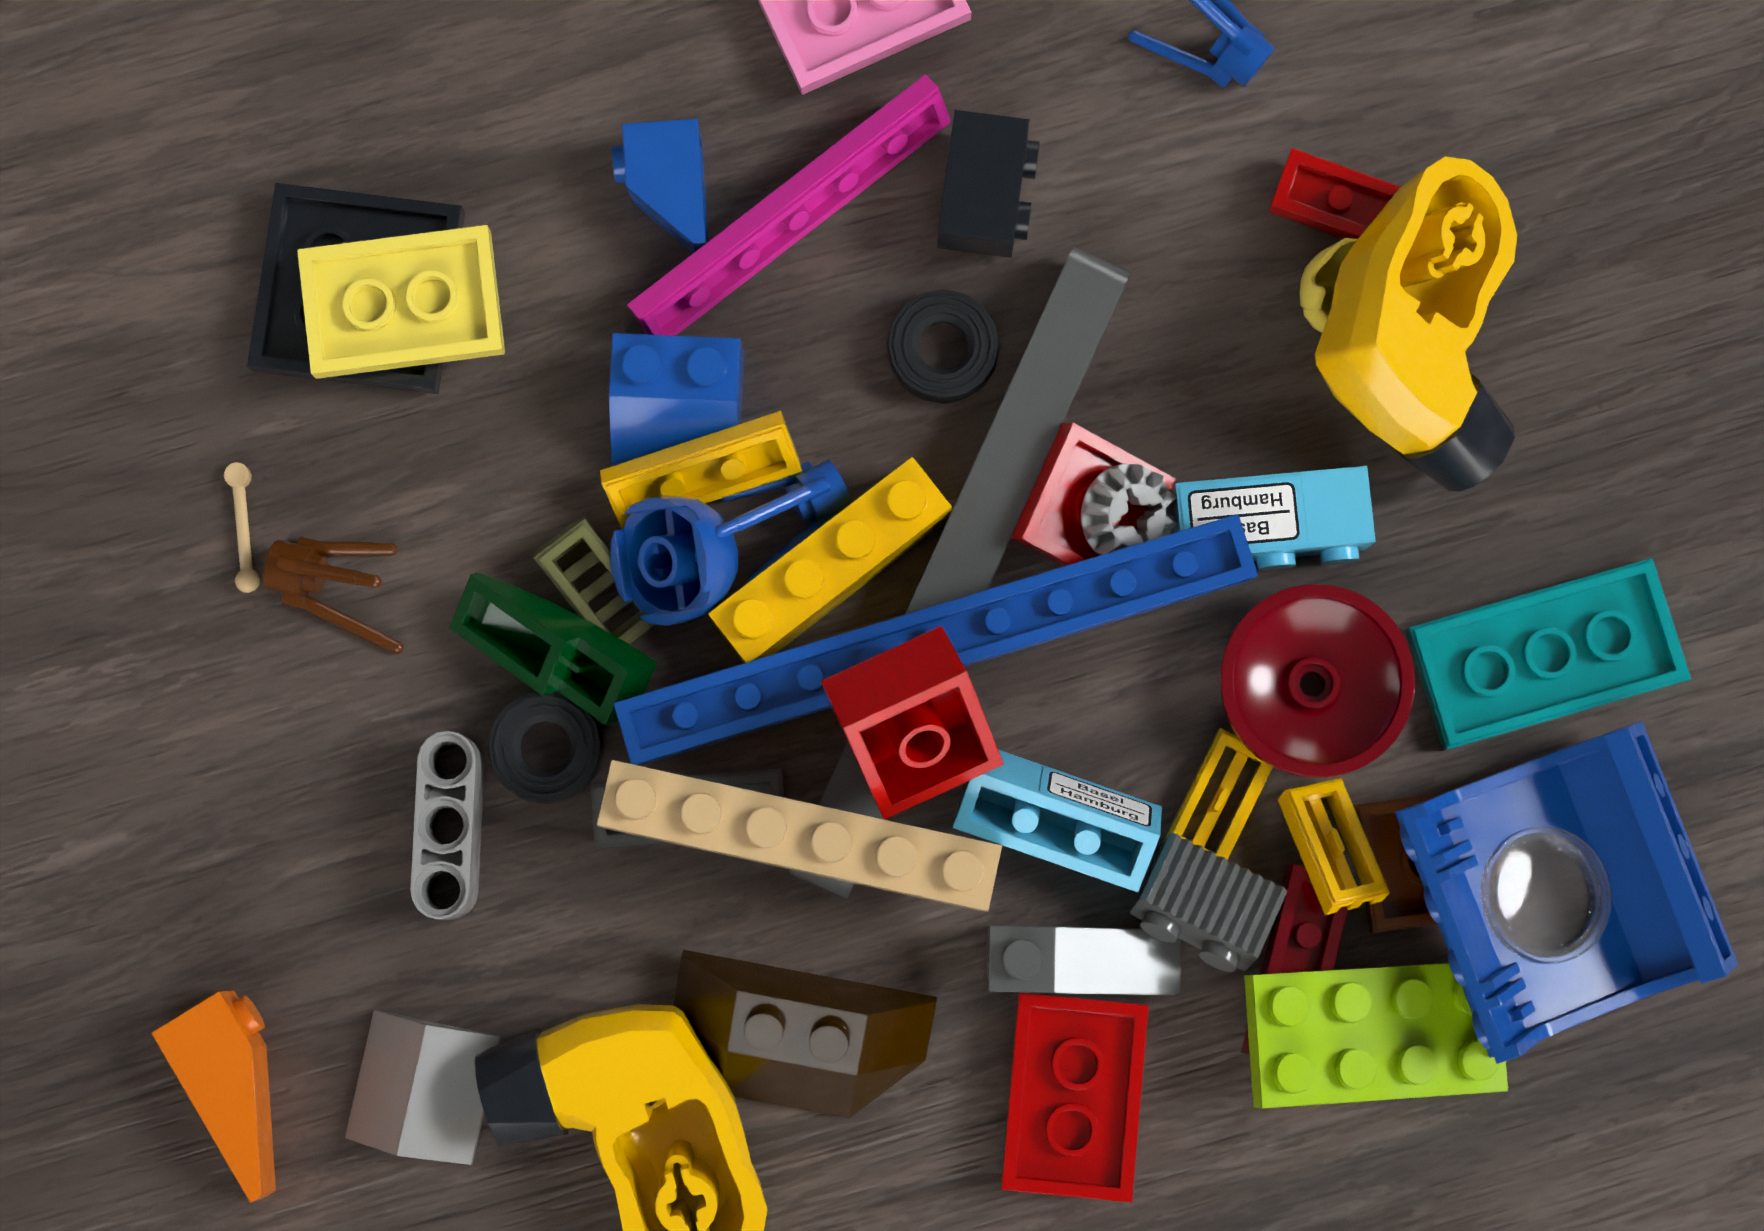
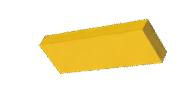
[600,411,802,529]

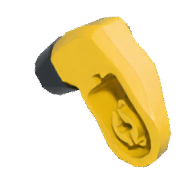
[1315,156,1517,492]
[474,1004,767,1231]

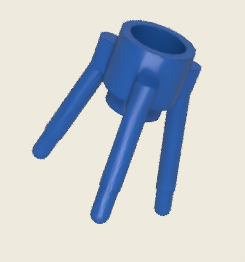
[1128,0,1276,89]
[715,459,851,583]

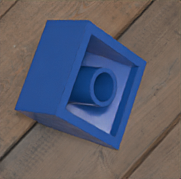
[609,333,745,466]

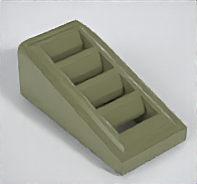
[533,515,655,644]

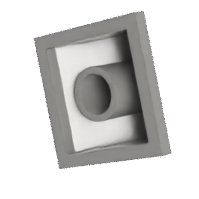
[345,1010,501,1165]

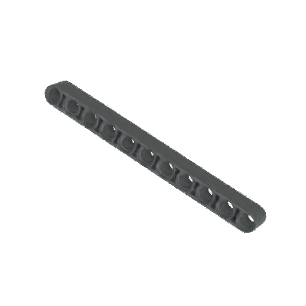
[789,247,1131,900]

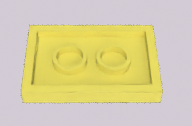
[297,225,505,379]

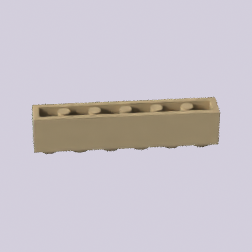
[597,760,1002,912]

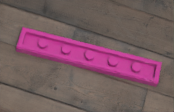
[627,74,951,336]

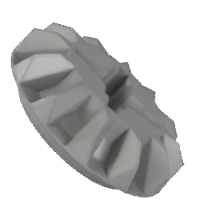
[1081,464,1178,556]

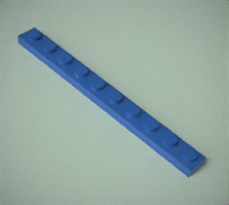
[614,514,1258,766]

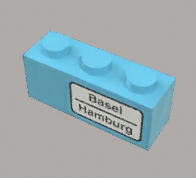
[1171,466,1376,571]
[953,750,1162,892]

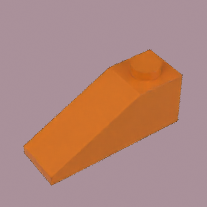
[152,990,276,1203]

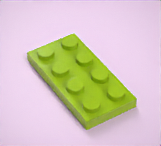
[1244,963,1508,1109]

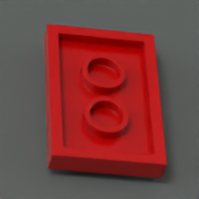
[1001,992,1149,1203]

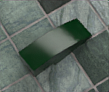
[449,573,657,725]

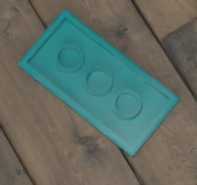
[1405,558,1691,751]

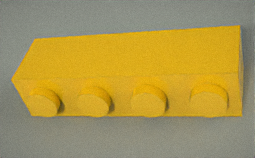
[708,457,952,663]

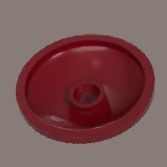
[1219,584,1415,778]

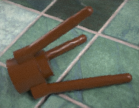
[263,537,404,654]

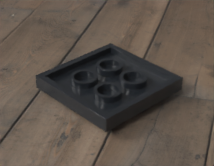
[247,183,465,395]

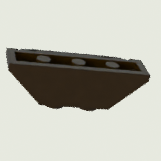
[673,950,937,1118]

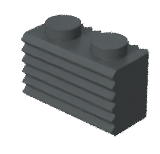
[1129,833,1287,972]

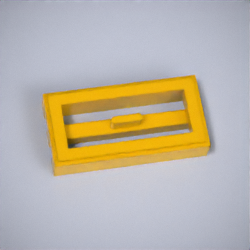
[1162,728,1273,860]
[1278,778,1390,915]

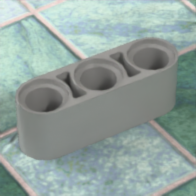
[410,731,485,920]

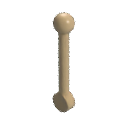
[224,462,260,593]

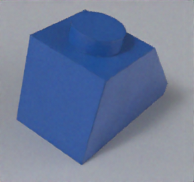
[612,119,709,254]

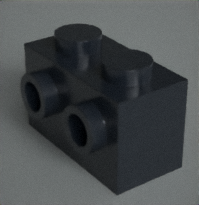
[937,110,1040,258]

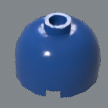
[611,495,738,626]

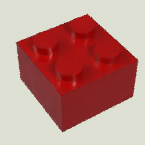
[821,626,1004,820]

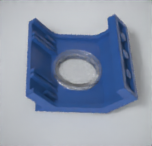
[1395,721,1739,1064]

